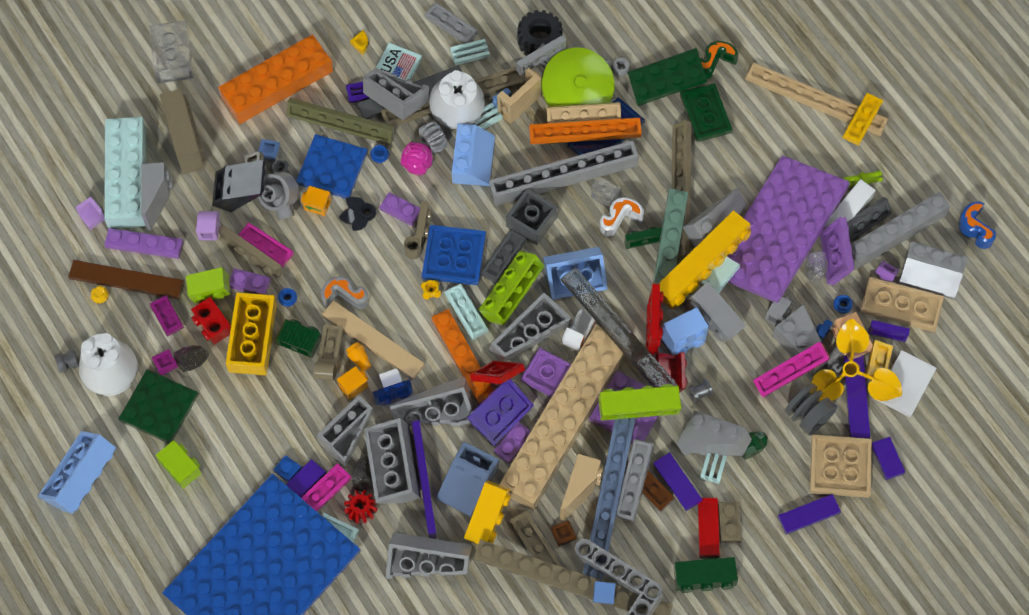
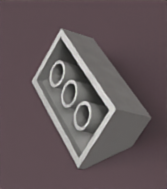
[364,418,421,504]

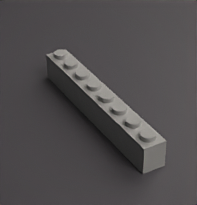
[489,141,639,206]

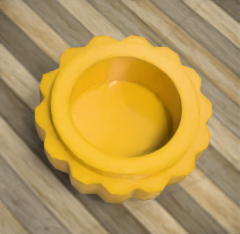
[90,286,109,304]

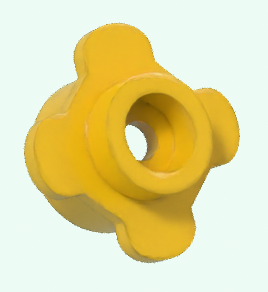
[421,280,441,300]

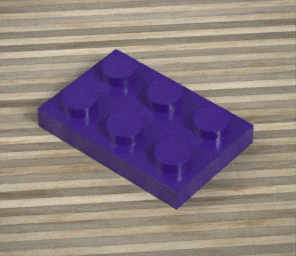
[466,379,534,446]

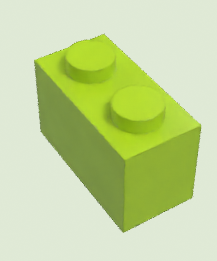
[186,267,231,304]
[155,440,201,489]

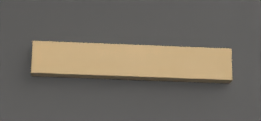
[322,300,425,380]

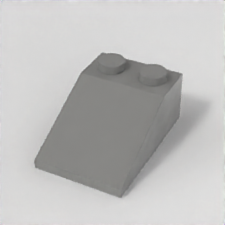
[141,162,173,231]

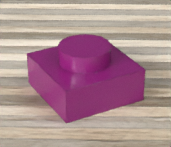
[151,349,178,376]

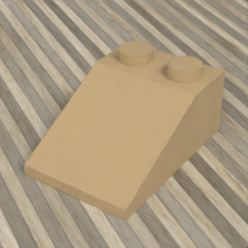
[560,454,603,522]

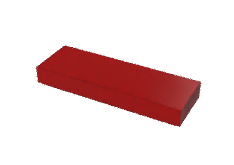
[697,498,720,558]

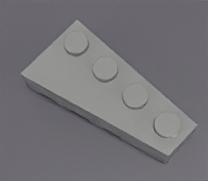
[489,293,572,362]

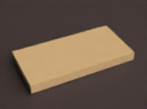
[860,276,944,333]

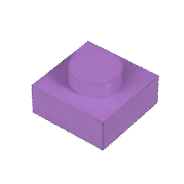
[875,261,899,282]

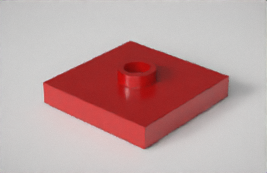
[470,361,525,384]

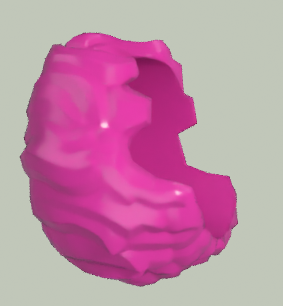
[400,142,433,176]

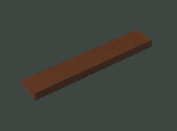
[68,260,184,300]

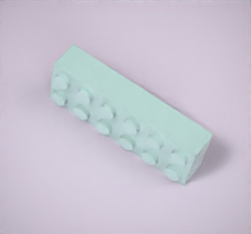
[105,117,146,229]

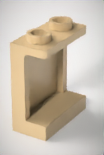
[497,68,541,124]

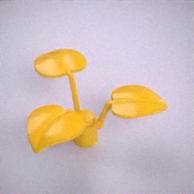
[811,319,902,401]

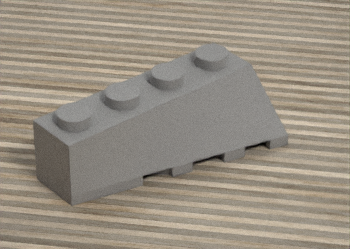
[385,532,472,579]

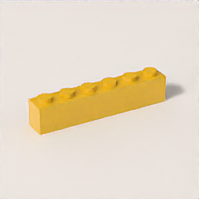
[659,210,751,310]

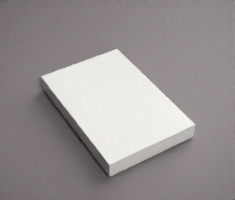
[875,350,937,417]

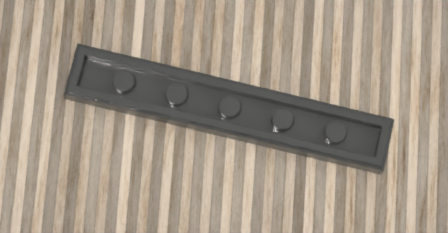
[358,65,462,119]

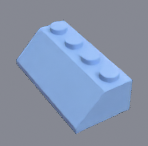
[37,431,116,514]

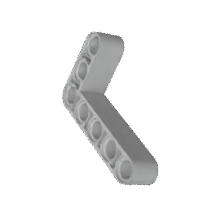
[575,539,663,615]

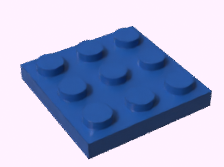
[296,134,368,199]
[422,225,486,286]

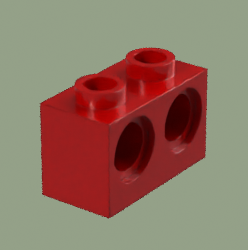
[191,297,231,345]

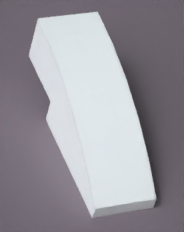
[824,180,876,229]

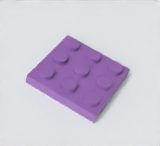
[589,371,659,444]

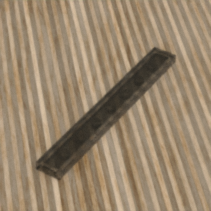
[561,267,677,388]

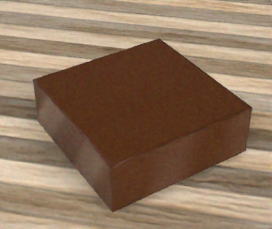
[550,520,577,547]

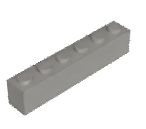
[851,192,951,270]

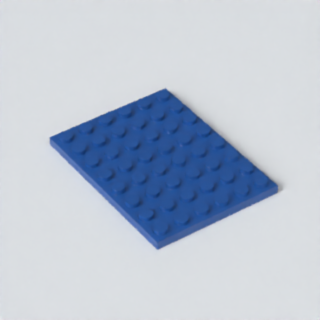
[162,474,361,615]

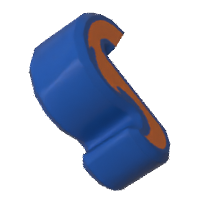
[958,201,996,249]

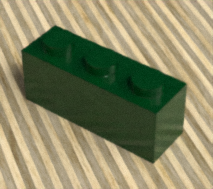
[673,557,738,593]

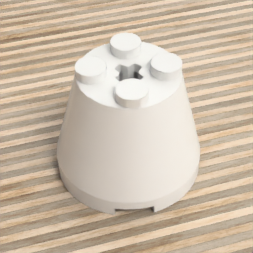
[429,70,485,129]
[79,333,138,396]

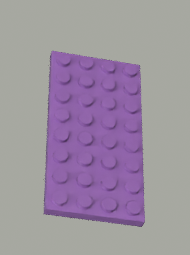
[727,155,849,303]

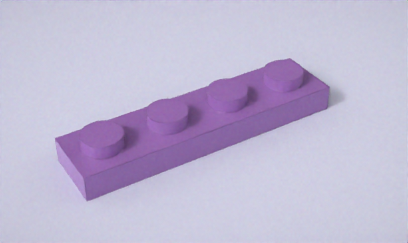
[104,228,183,259]

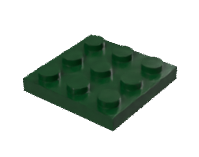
[118,369,199,444]

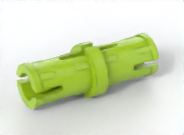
[843,170,883,188]

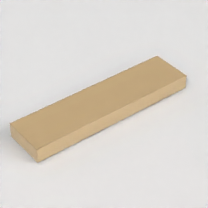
[546,102,621,123]

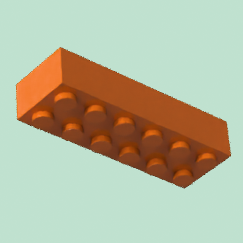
[218,34,333,125]

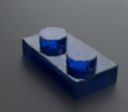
[373,379,413,405]

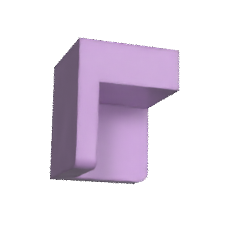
[76,197,105,230]

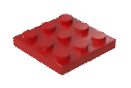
[645,284,663,360]

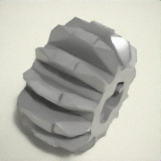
[419,122,447,154]

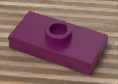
[149,295,184,337]

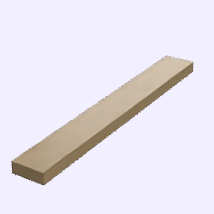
[745,62,888,136]

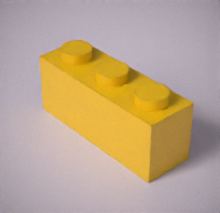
[464,480,511,544]

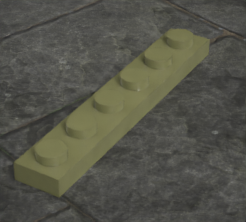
[286,98,394,145]

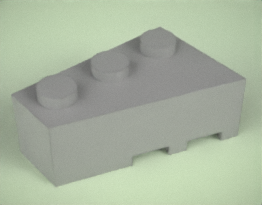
[363,68,429,120]
[773,304,827,377]
[317,395,373,468]

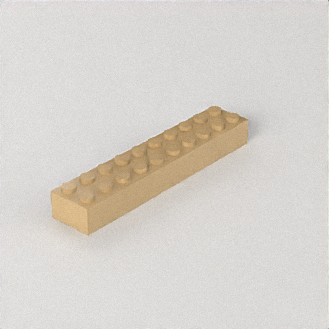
[499,325,630,511]

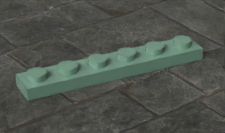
[653,188,688,284]

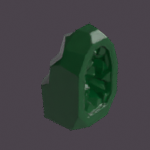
[742,431,768,460]

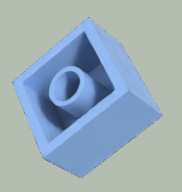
[661,308,709,355]

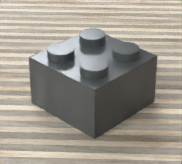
[506,189,558,245]

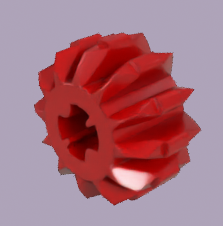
[344,490,378,524]

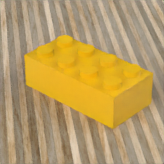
[226,293,277,376]

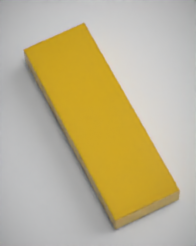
[842,93,883,146]

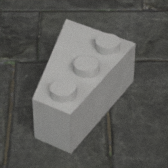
[682,282,746,343]
[677,411,752,456]

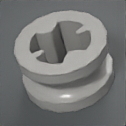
[613,58,629,76]

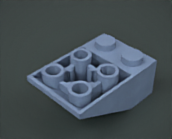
[436,442,499,517]

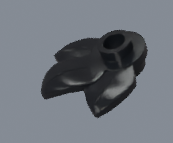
[339,197,376,231]

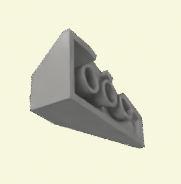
[683,188,747,248]
[389,377,474,426]

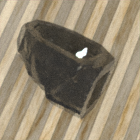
[173,345,209,372]
[352,456,373,491]

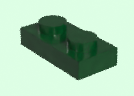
[624,227,662,249]

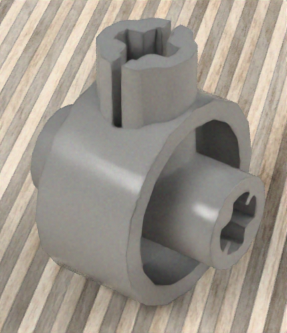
[258,171,299,220]

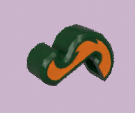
[700,40,738,79]

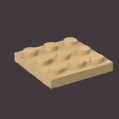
[810,434,872,498]

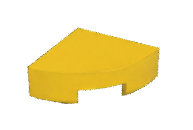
[350,30,368,55]

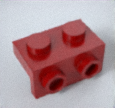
[655,352,687,393]

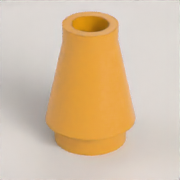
[346,342,372,371]

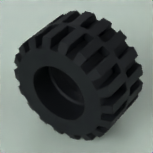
[517,10,563,56]

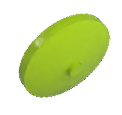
[541,47,614,107]

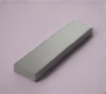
[615,439,654,522]

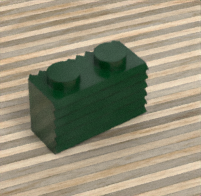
[276,319,322,358]

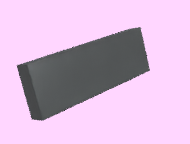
[847,197,892,242]
[481,229,527,284]

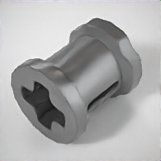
[688,379,713,403]

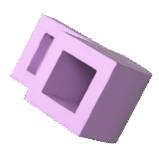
[196,211,221,240]

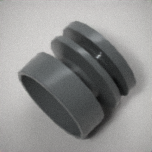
[784,383,838,436]

